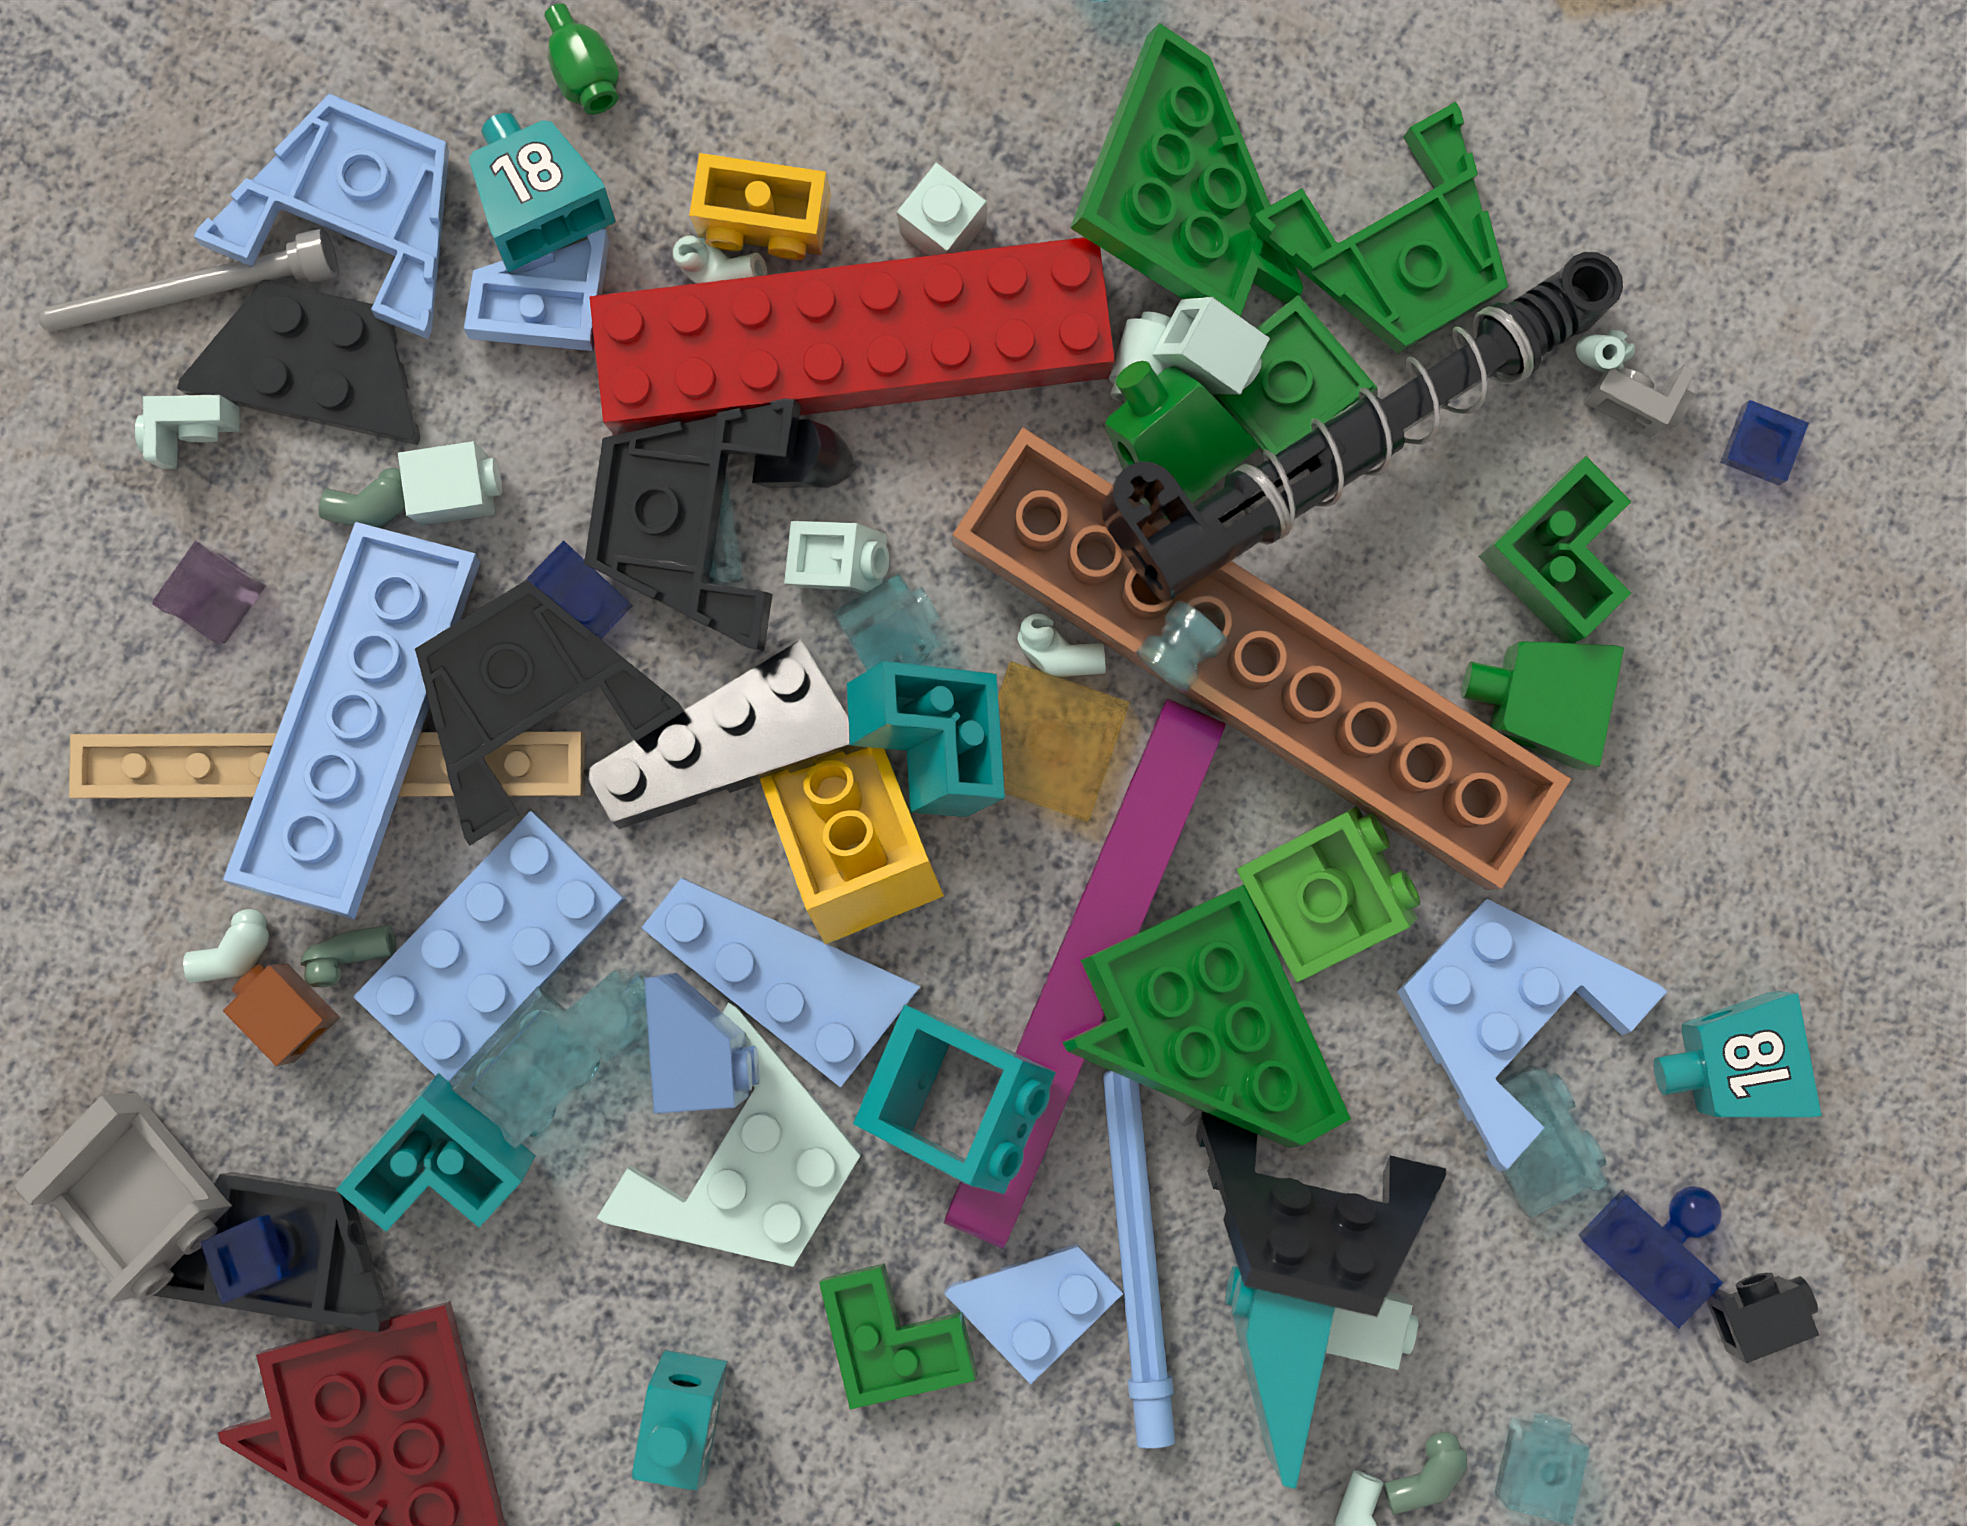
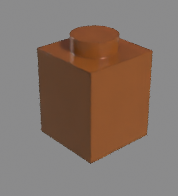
[222,963,341,1066]

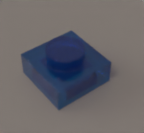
[1720,400,1809,485]
[200,1215,291,1304]

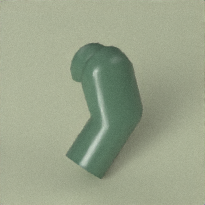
[319,468,405,528]
[300,925,396,987]
[1383,1432,1467,1515]

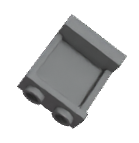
[13,1093,231,1302]

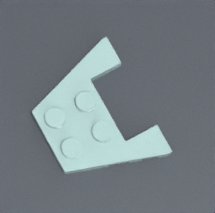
[597,1002,862,1267]

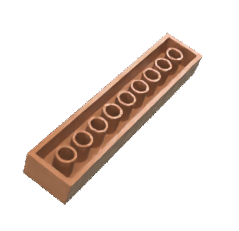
[952,427,1572,890]

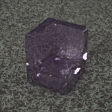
[152,541,267,645]

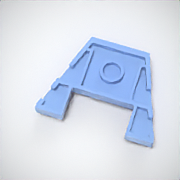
[194,93,449,339]
[1397,899,1667,1172]

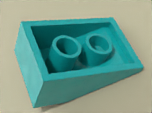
[1225,1266,1335,1489]

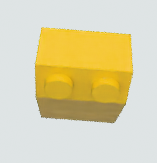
[759,747,944,945]

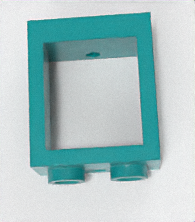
[853,1004,1056,1194]

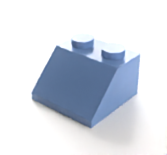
[644,973,759,1114]

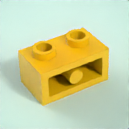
[689,153,831,260]

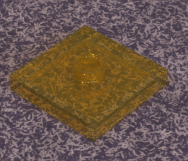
[998,661,1130,823]

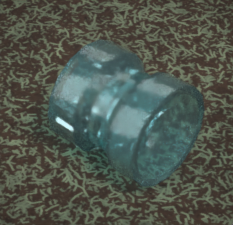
[1136,600,1228,693]

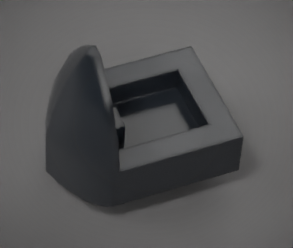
[752,419,857,488]

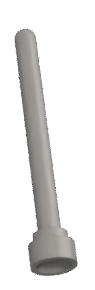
[38,228,339,332]

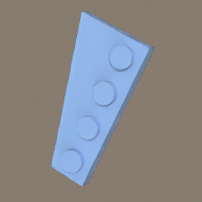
[641,878,921,1088]

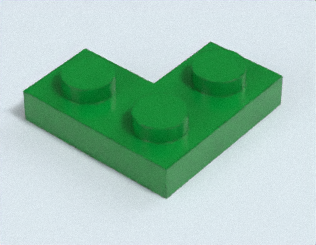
[819,1263,978,1410]

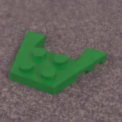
[1249,101,1508,354]

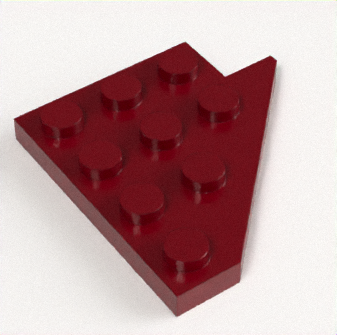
[218,1301,506,1526]

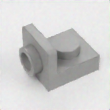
[1584,365,1696,438]

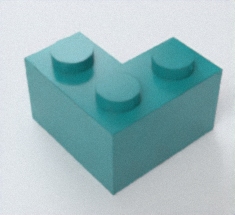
[847,661,1005,817]
[336,1073,536,1232]

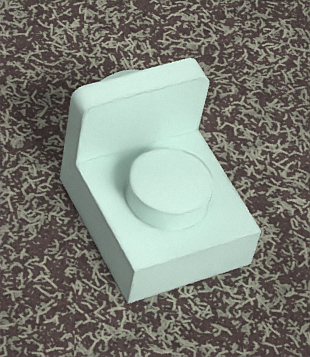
[135,395,240,469]
[784,521,889,596]

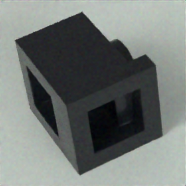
[1703,1272,1819,1364]

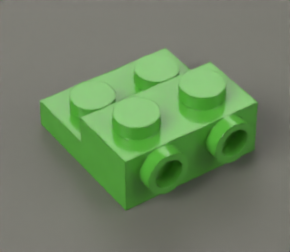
[1236,805,1421,983]

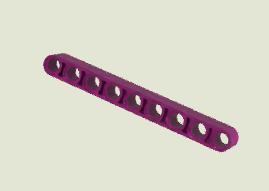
[943,698,1226,1249]

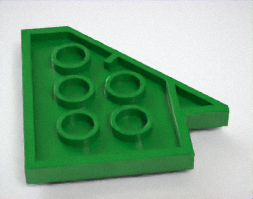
[1070,23,1304,317]
[1063,884,1351,1148]

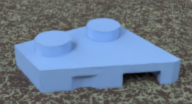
[464,229,610,351]
[944,1243,1123,1384]

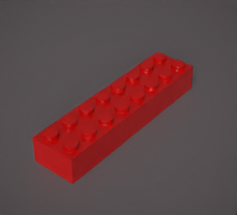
[589,237,1114,435]

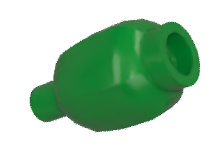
[544,3,619,115]

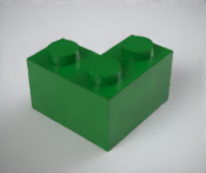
[1478,456,1632,643]

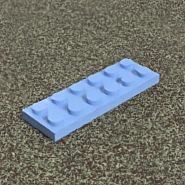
[223,522,481,919]

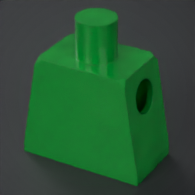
[1105,361,1259,521]
[1461,641,1624,771]

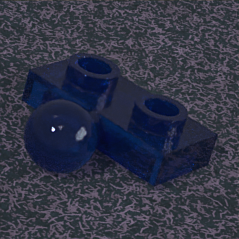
[1578,1186,1724,1329]

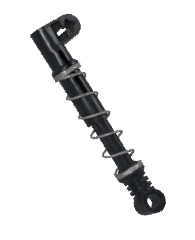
[1102,252,1623,602]

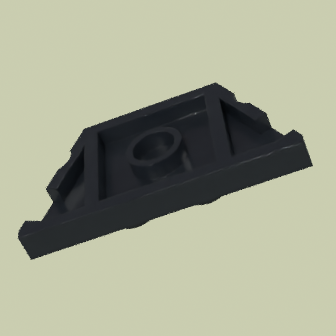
[177,280,421,445]
[153,1172,390,1332]

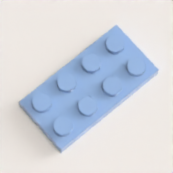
[353,811,626,1083]

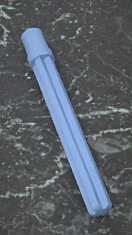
[1103,1070,1176,1448]

